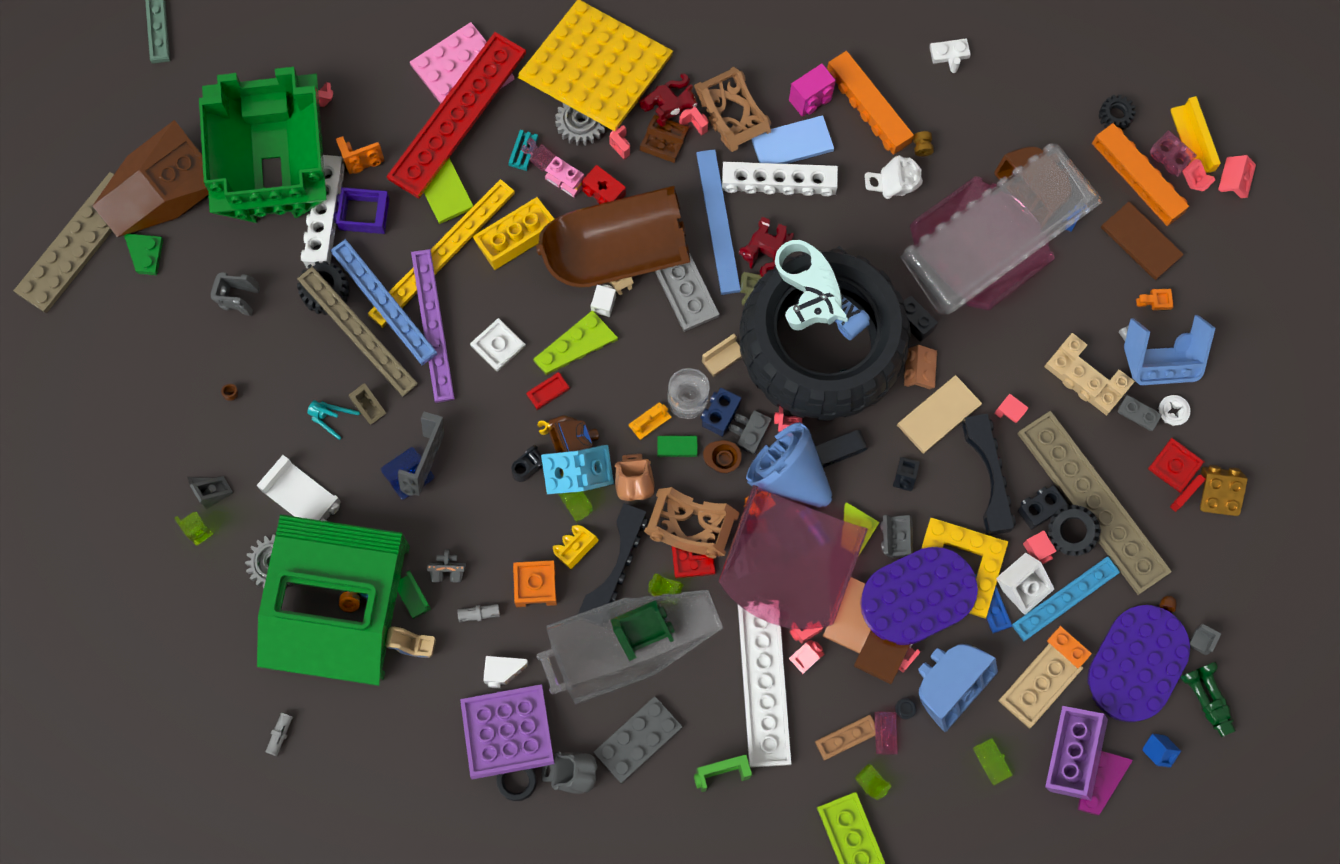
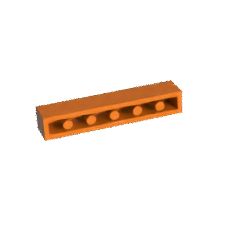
[827,50,914,155]
[1092,123,1189,226]

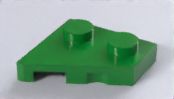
[124,234,163,275]

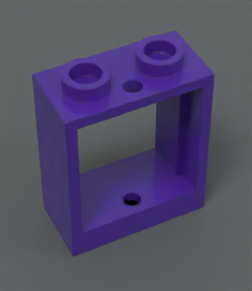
[334,187,390,234]

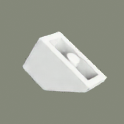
[483,656,528,688]

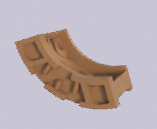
[694,67,771,152]
[644,487,739,558]

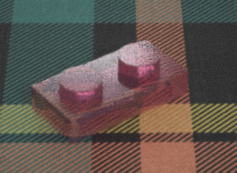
[875,711,898,755]

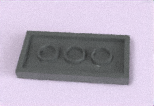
[593,696,683,784]

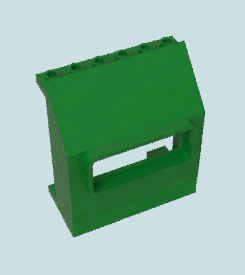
[257,514,410,686]

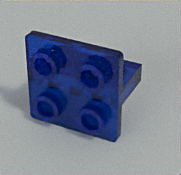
[380,447,435,500]

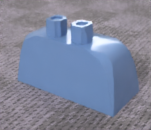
[918,644,998,732]

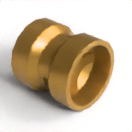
[913,131,934,157]

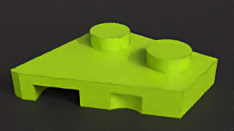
[841,502,879,557]

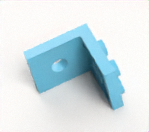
[541,445,614,494]

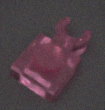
[521,138,555,172]

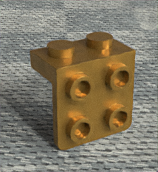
[1200,465,1248,516]

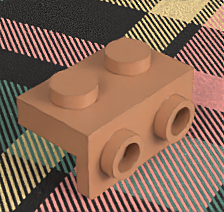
[904,345,937,389]

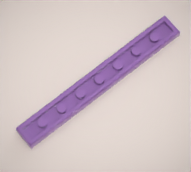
[411,249,455,403]

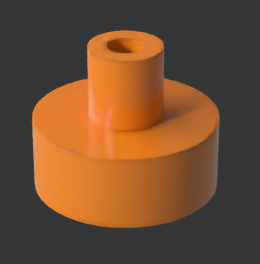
[339,591,360,612]

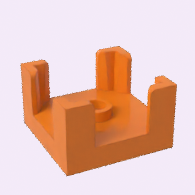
[513,560,557,607]

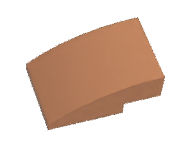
[823,577,871,654]

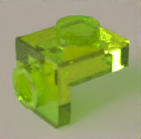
[648,573,683,603]
[854,764,891,800]

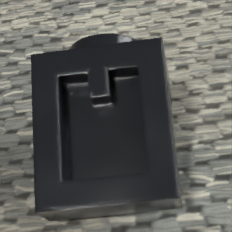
[893,457,920,491]

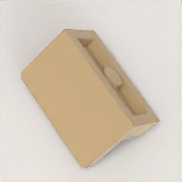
[702,334,742,377]

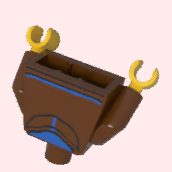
[537,415,599,477]

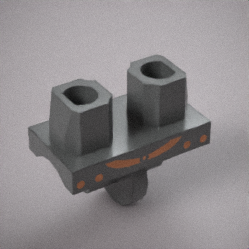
[427,549,466,582]

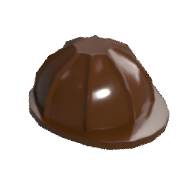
[703,440,741,473]

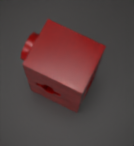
[582,165,626,204]

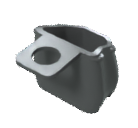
[542,751,597,794]

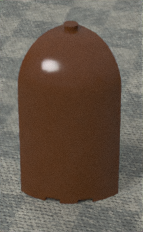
[536,186,690,287]

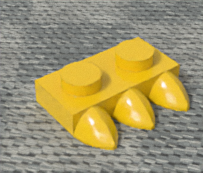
[553,525,599,569]

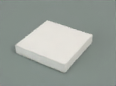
[470,318,526,372]

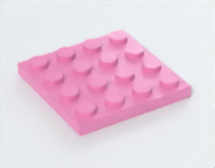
[410,22,514,104]

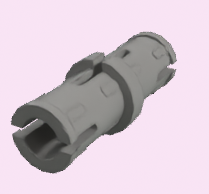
[458,604,500,622]
[265,713,293,757]

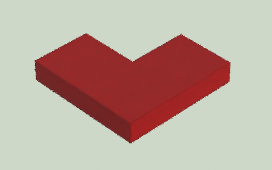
[672,536,715,579]

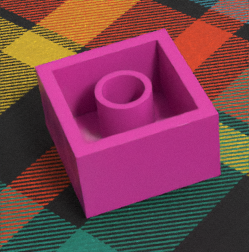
[789,64,836,117]

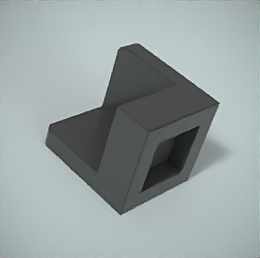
[1189,624,1221,655]

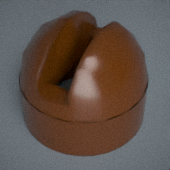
[221,384,238,401]
[1159,596,1177,613]

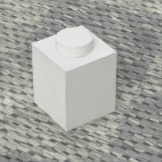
[591,284,616,317]

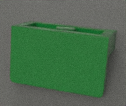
[398,570,431,619]

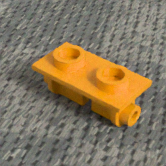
[628,402,672,440]

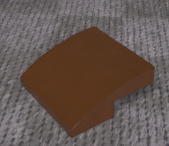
[639,115,689,163]

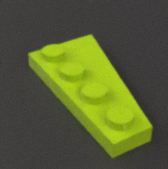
[533,310,618,375]

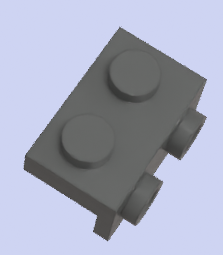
[1118,395,1162,431]
[881,515,914,558]

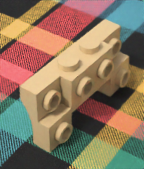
[1045,333,1135,416]

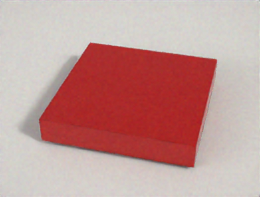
[1148,438,1204,493]

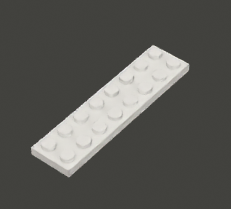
[738,600,791,768]

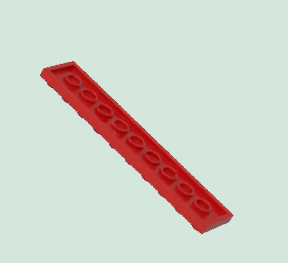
[386,32,526,199]

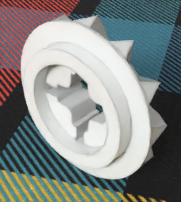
[1158,395,1190,426]

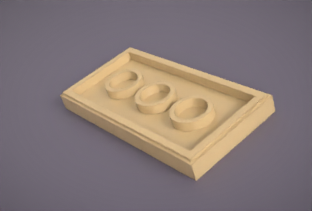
[897,375,982,454]
[998,643,1083,729]

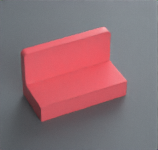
[1218,155,1256,198]

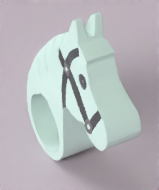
[775,240,848,330]

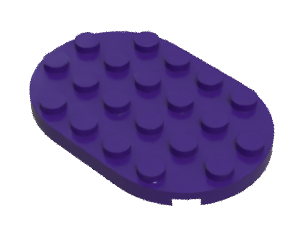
[860,547,978,645]
[1088,605,1190,722]

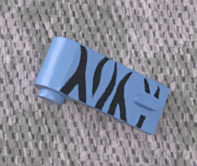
[835,295,870,340]

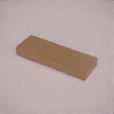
[815,715,880,761]

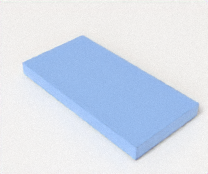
[751,115,834,164]

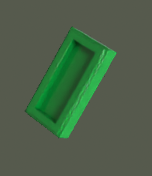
[658,436,697,457]

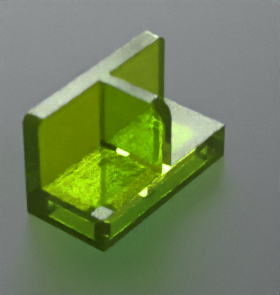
[557,491,593,523]
[174,512,213,546]
[973,738,1012,786]

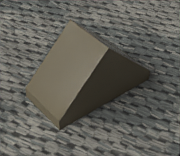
[349,383,386,425]

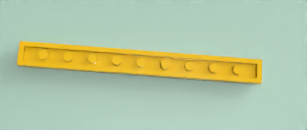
[368,179,515,328]

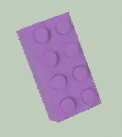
[1045,706,1108,800]

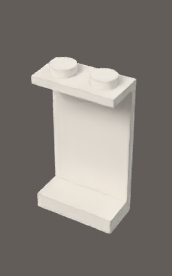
[257,455,341,521]

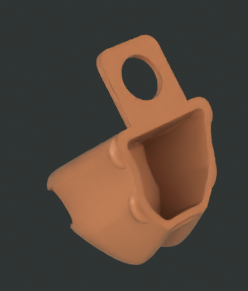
[615,454,654,501]

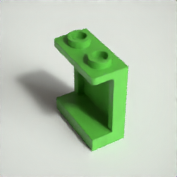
[694,755,752,792]

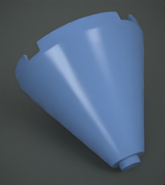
[746,422,832,507]

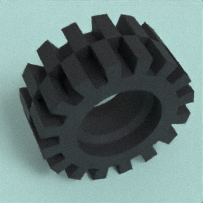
[1099,94,1136,131]

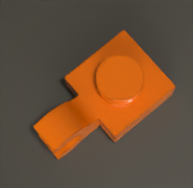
[1136,289,1173,310]

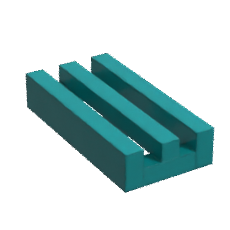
[508,130,538,171]

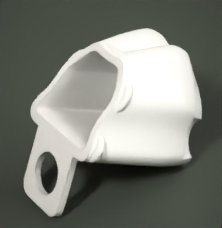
[865,155,923,199]

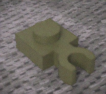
[740,272,762,306]

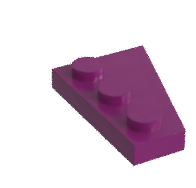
[1077,751,1133,816]

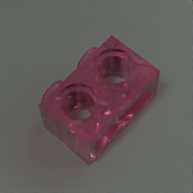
[1150,130,1197,177]

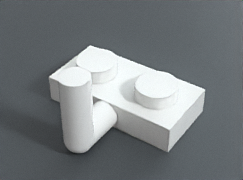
[929,38,970,73]

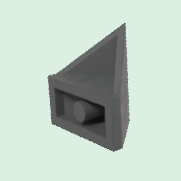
[187,476,233,509]

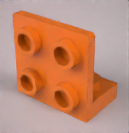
[336,136,385,174]

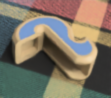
[385,627,436,658]

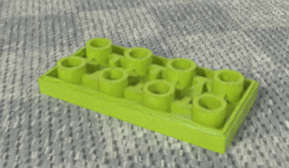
[424,158,473,224]

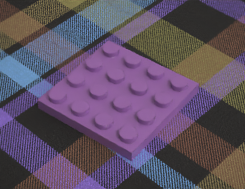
[460,684,555,780]

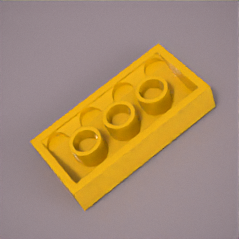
[472,197,554,270]

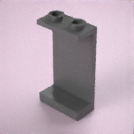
[398,411,444,496]

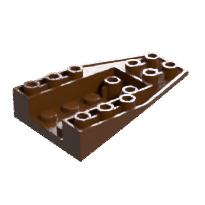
[93,120,209,237]

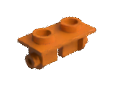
[1047,626,1092,668]

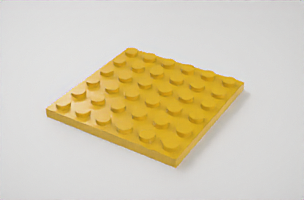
[518,0,673,131]

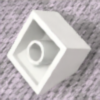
[996,553,1054,615]

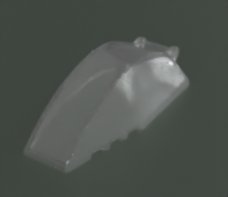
[536,590,723,705]

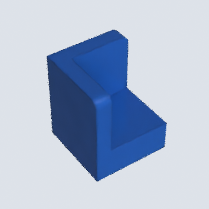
[1143,734,1181,767]

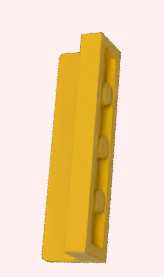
[1170,96,1221,173]

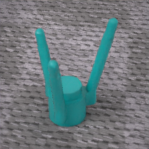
[307,400,360,440]

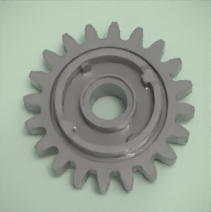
[555,102,606,146]
[245,534,292,588]

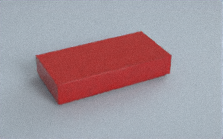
[526,372,570,410]
[1170,474,1206,512]

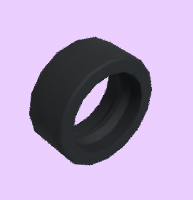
[496,768,537,801]

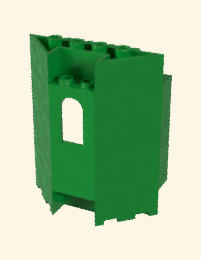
[199,67,327,223]

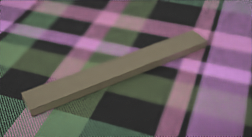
[297,266,418,397]

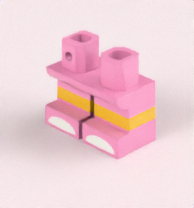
[545,156,585,198]

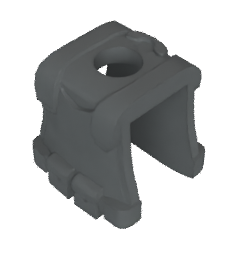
[211,273,260,316]

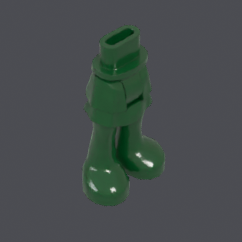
[1180,661,1236,737]

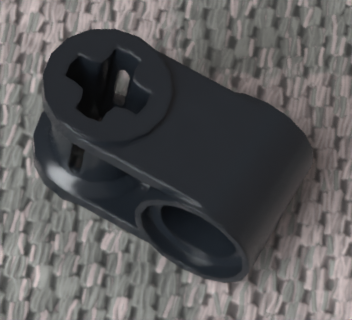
[511,445,543,482]

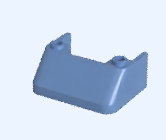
[1124,315,1215,385]

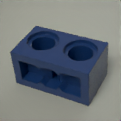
[700,387,742,437]

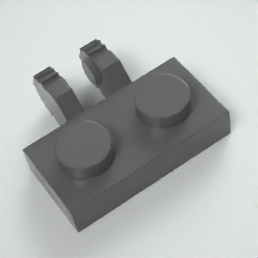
[728,410,772,454]

